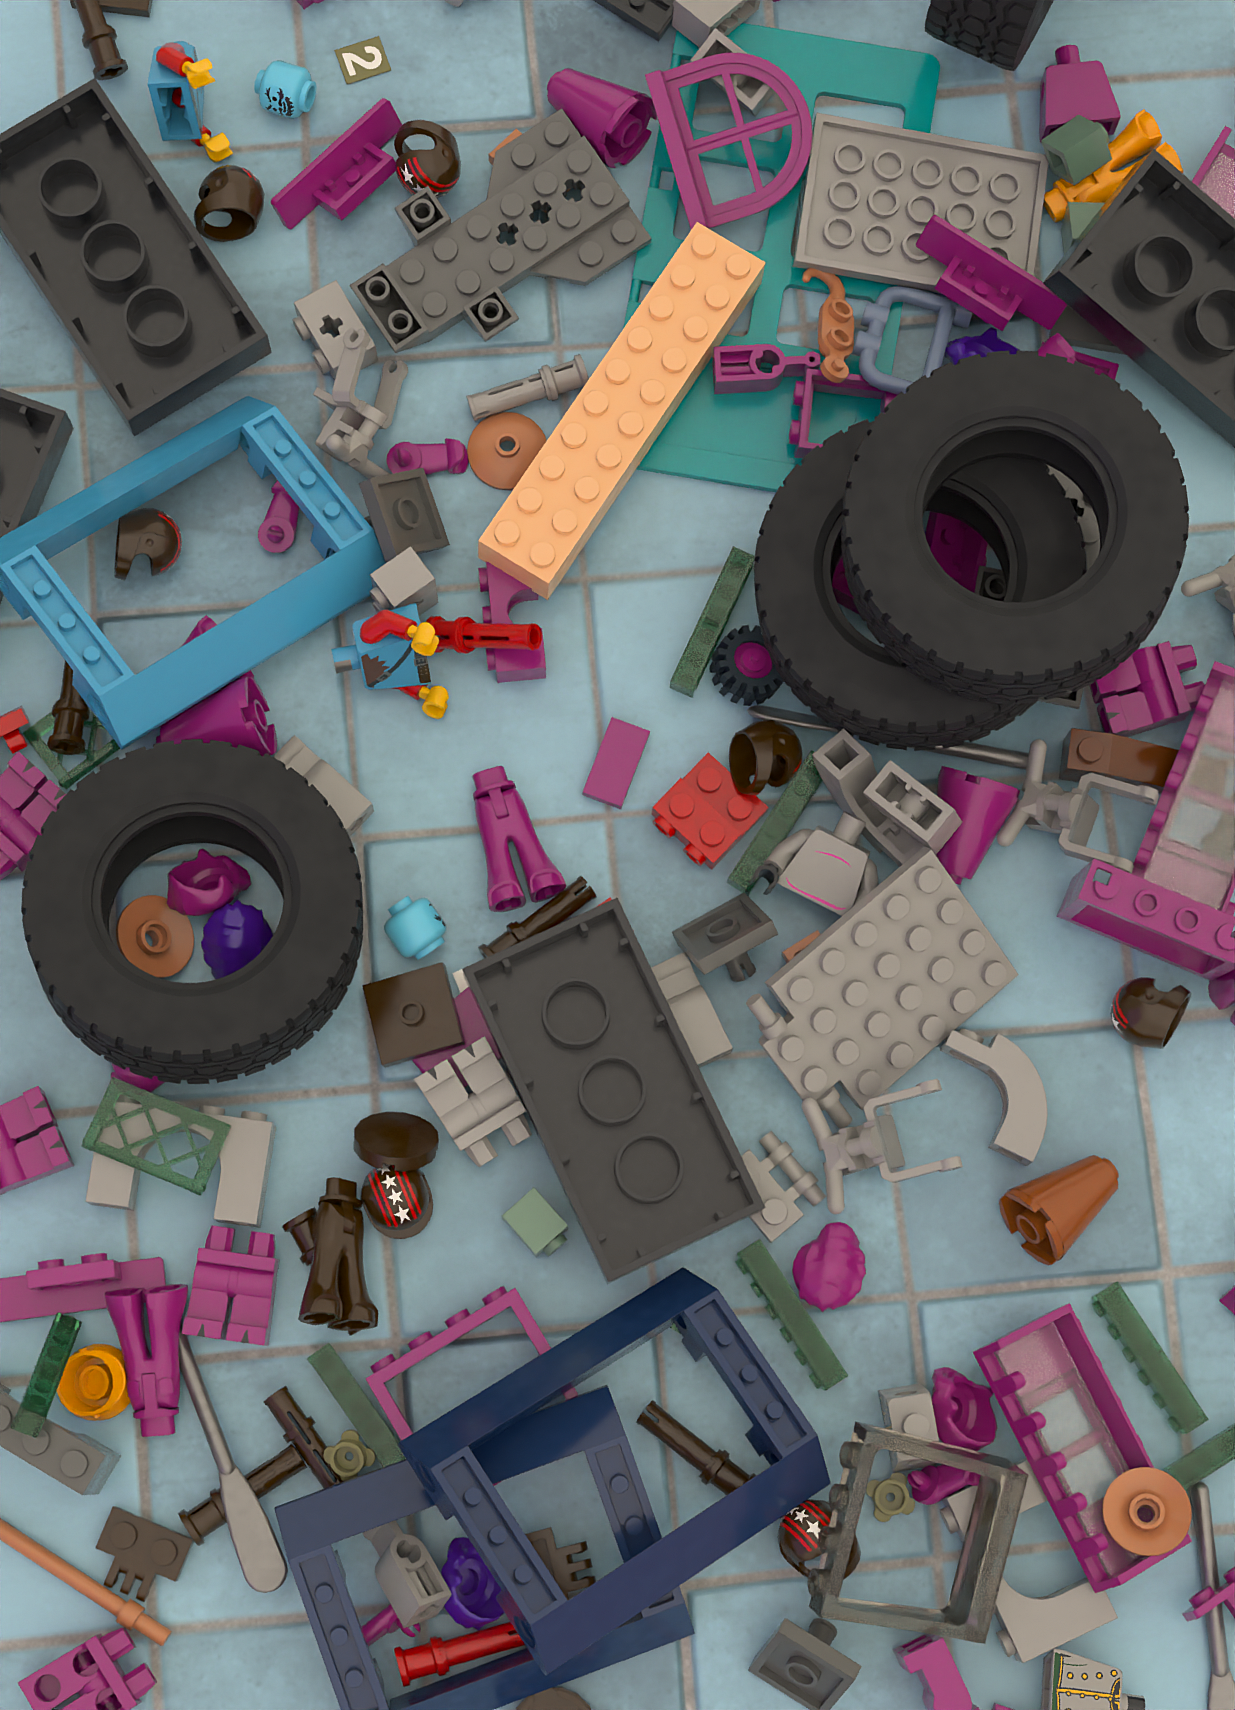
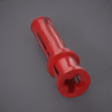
[426,616,542,654]
[394,1622,526,1687]

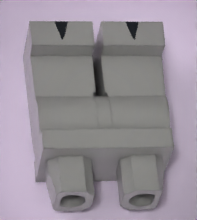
[414,1036,532,1167]

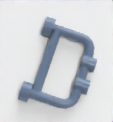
[852,286,972,395]

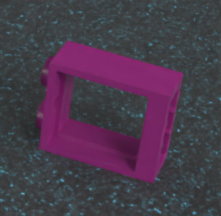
[789,368,897,458]

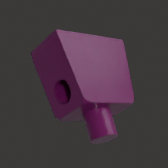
[1039,45,1121,143]

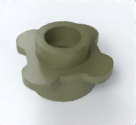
[323,1429,376,1481]
[866,1472,915,1522]

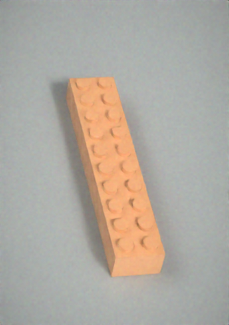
[478,222,766,600]

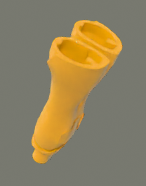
[1043,109,1184,223]

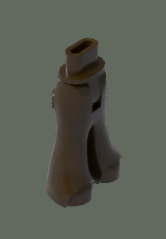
[298,1177,378,1331]

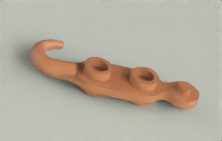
[802,268,854,383]

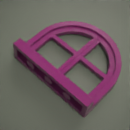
[645,53,813,230]

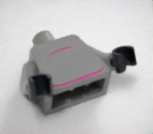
[749,812,879,916]

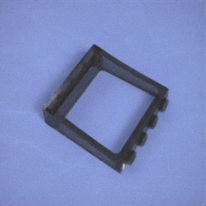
[807,1421,1029,1644]

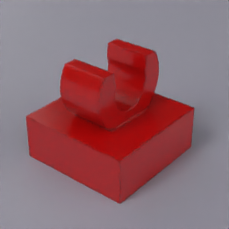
[0,706,29,754]

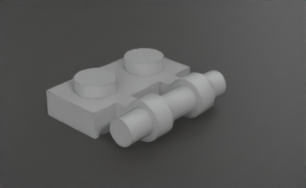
[741,1131,826,1243]

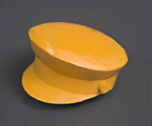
[56,1344,130,1420]

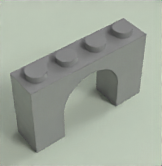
[85,1094,276,1228]
[940,1458,1118,1663]

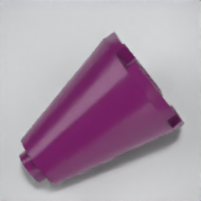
[547,68,657,169]
[156,676,277,757]
[936,766,1020,885]

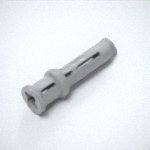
[466,354,589,421]

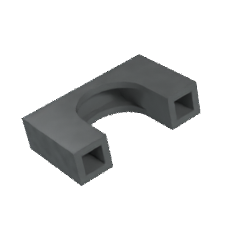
[0,1383,121,1495]

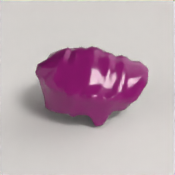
[167,849,251,916]
[792,1222,866,1313]
[931,1367,998,1456]

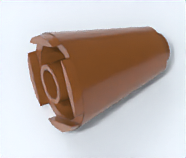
[999,1155,1119,1265]

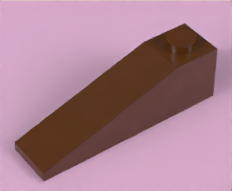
[1059,728,1228,798]

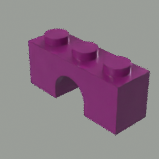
[478,561,546,683]

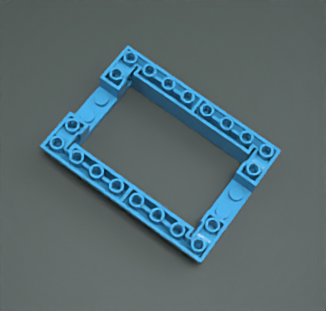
[0,396,386,750]

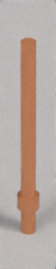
[0,1518,172,1646]

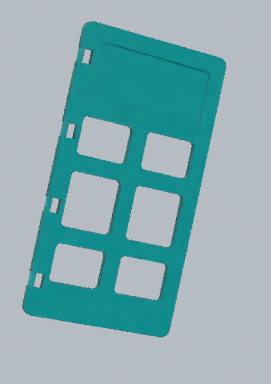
[623,23,940,493]

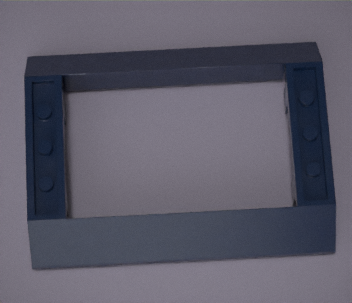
[397,1267,831,1676]
[274,1385,695,1710]

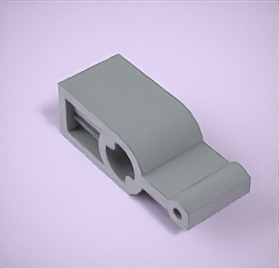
[273,735,374,837]
[651,952,733,1068]
[363,1520,452,1628]

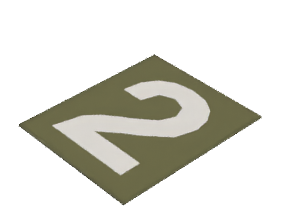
[334,36,391,84]

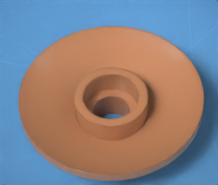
[467,412,547,490]
[116,895,194,978]
[1102,1467,1192,1557]

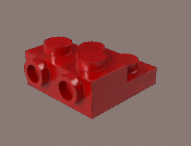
[651,752,769,870]

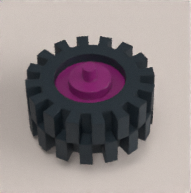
[709,625,784,706]

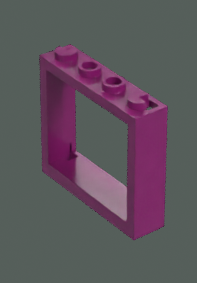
[1057,859,1235,980]
[365,1286,578,1486]

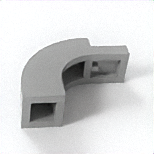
[812,728,924,867]
[940,1029,1048,1166]

